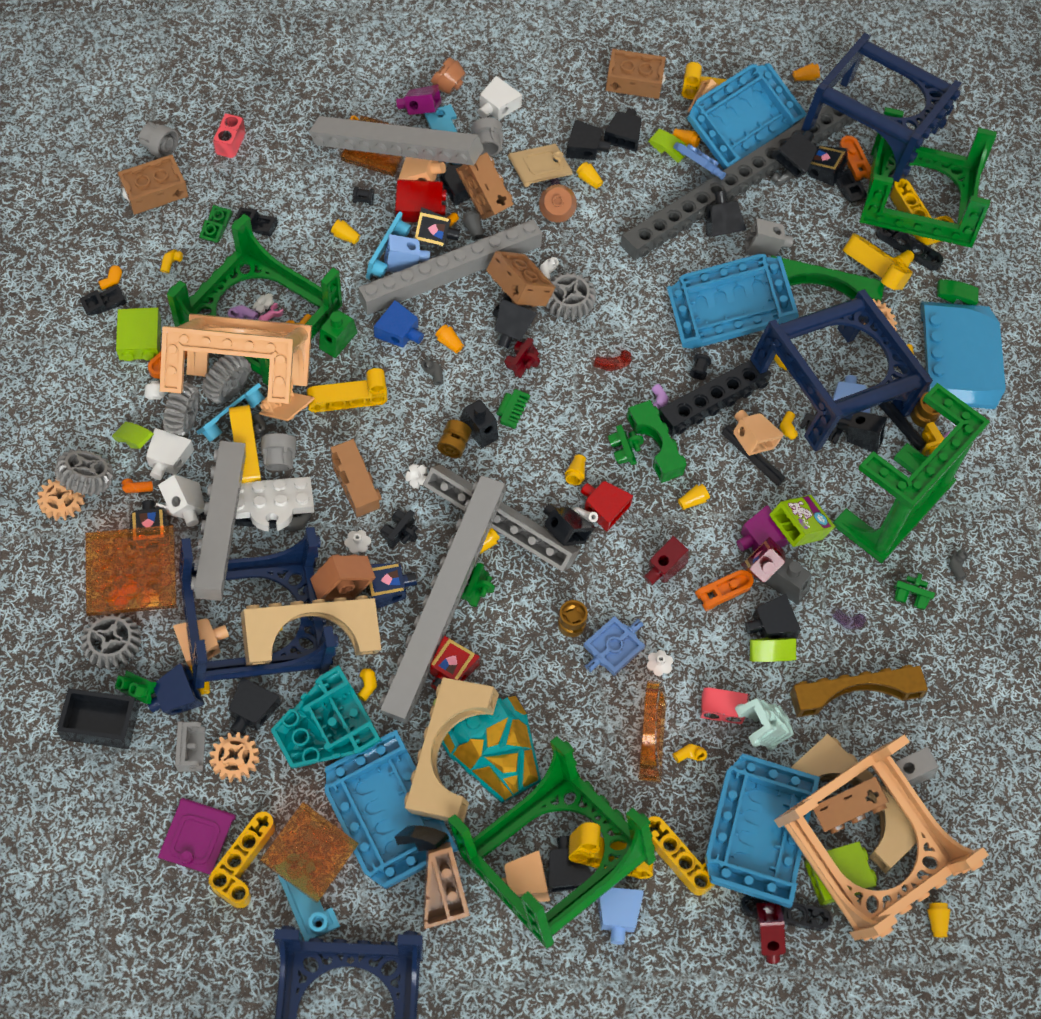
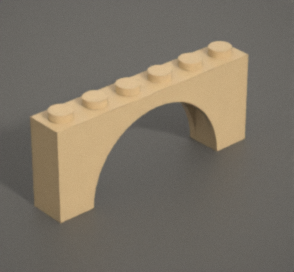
[240,595,381,666]
[404,677,499,823]
[791,734,923,874]

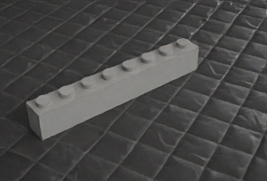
[191,441,246,601]
[423,465,580,572]

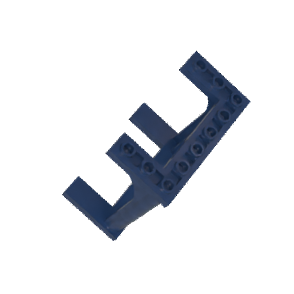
[801,33,962,182]
[750,289,933,451]
[179,527,338,689]
[274,925,424,1019]

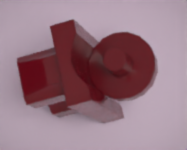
[504,338,540,378]

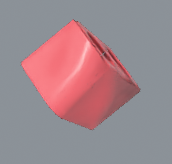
[213,113,246,158]
[700,688,749,724]

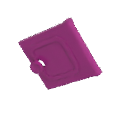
[158,798,236,875]

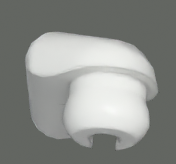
[540,257,559,281]
[573,507,598,522]

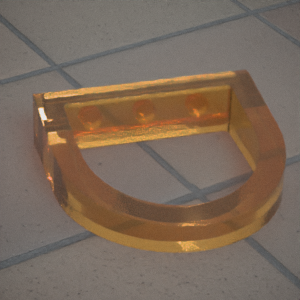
[638,680,667,782]

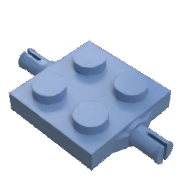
[673,142,726,180]
[583,616,645,676]

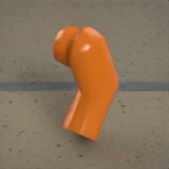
[122,478,153,493]

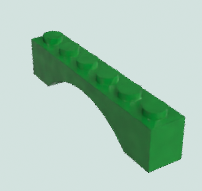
[771,255,884,301]

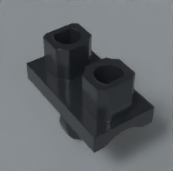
[380,509,418,549]

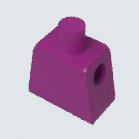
[396,84,442,115]
[736,505,789,552]

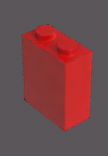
[395,180,446,223]

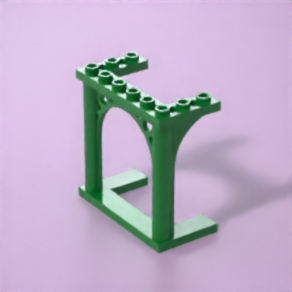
[859,107,997,248]
[167,214,342,386]
[833,383,990,564]
[447,736,656,949]

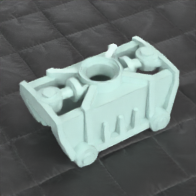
[735,698,794,751]

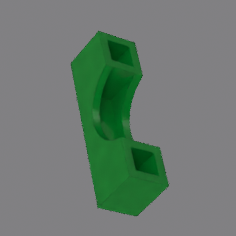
[626,400,687,483]

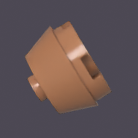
[431,57,466,95]
[539,184,577,223]

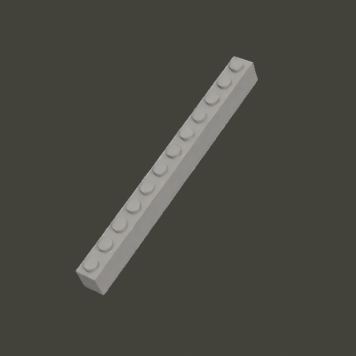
[379,475,506,724]

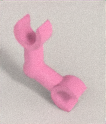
[258,303,284,321]

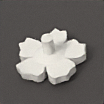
[253,293,274,313]
[405,464,427,489]

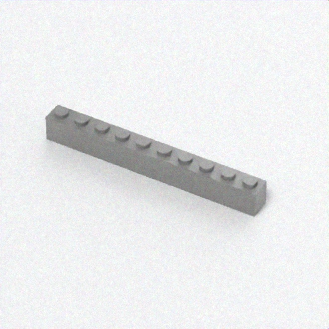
[309,116,484,166]
[358,219,542,315]

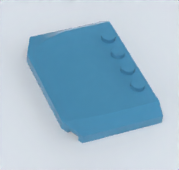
[687,63,807,170]
[667,254,799,349]
[920,301,1006,409]
[325,730,458,889]
[704,753,820,908]

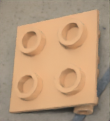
[259,384,315,421]

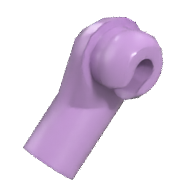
[228,305,259,320]
[652,384,669,410]

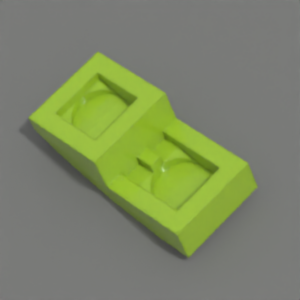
[648,129,687,163]
[112,422,154,449]
[750,637,796,662]

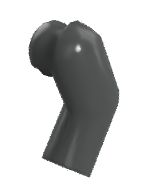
[771,169,793,185]
[252,413,268,438]
[949,549,968,581]

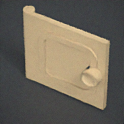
[508,144,573,187]

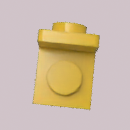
[921,422,944,456]

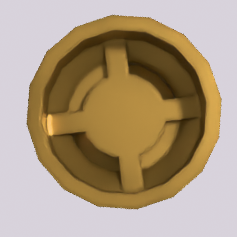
[911,392,941,428]
[437,420,472,459]
[558,600,588,637]

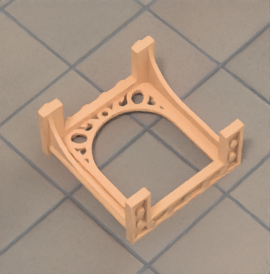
[160,314,312,404]
[774,734,989,941]

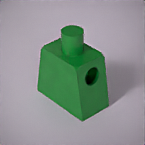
[319,310,358,358]

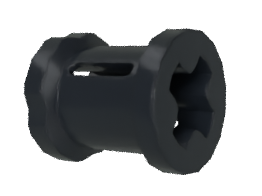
[352,186,375,206]
[689,354,712,380]

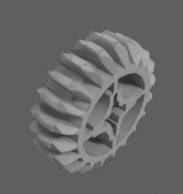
[546,271,596,321]
[202,355,252,405]
[163,382,200,437]
[54,449,114,496]
[80,611,142,670]

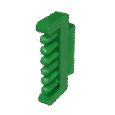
[496,389,530,429]

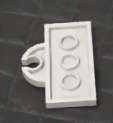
[236,477,314,532]

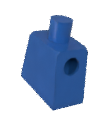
[374,300,424,348]

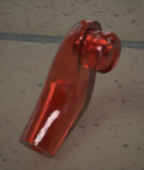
[594,350,632,371]

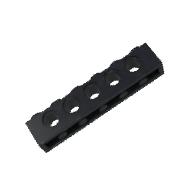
[659,360,771,436]

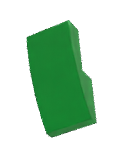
[199,205,233,243]
[937,279,979,305]

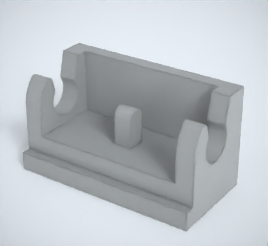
[175,721,206,772]

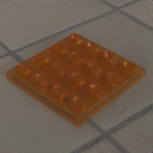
[85,525,177,616]

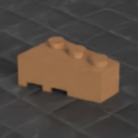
[330,439,382,517]
[423,842,470,929]

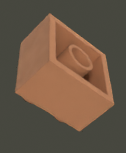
[310,554,376,601]

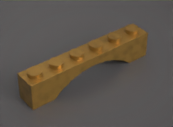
[790,665,928,717]

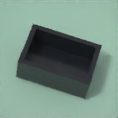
[56,688,139,749]

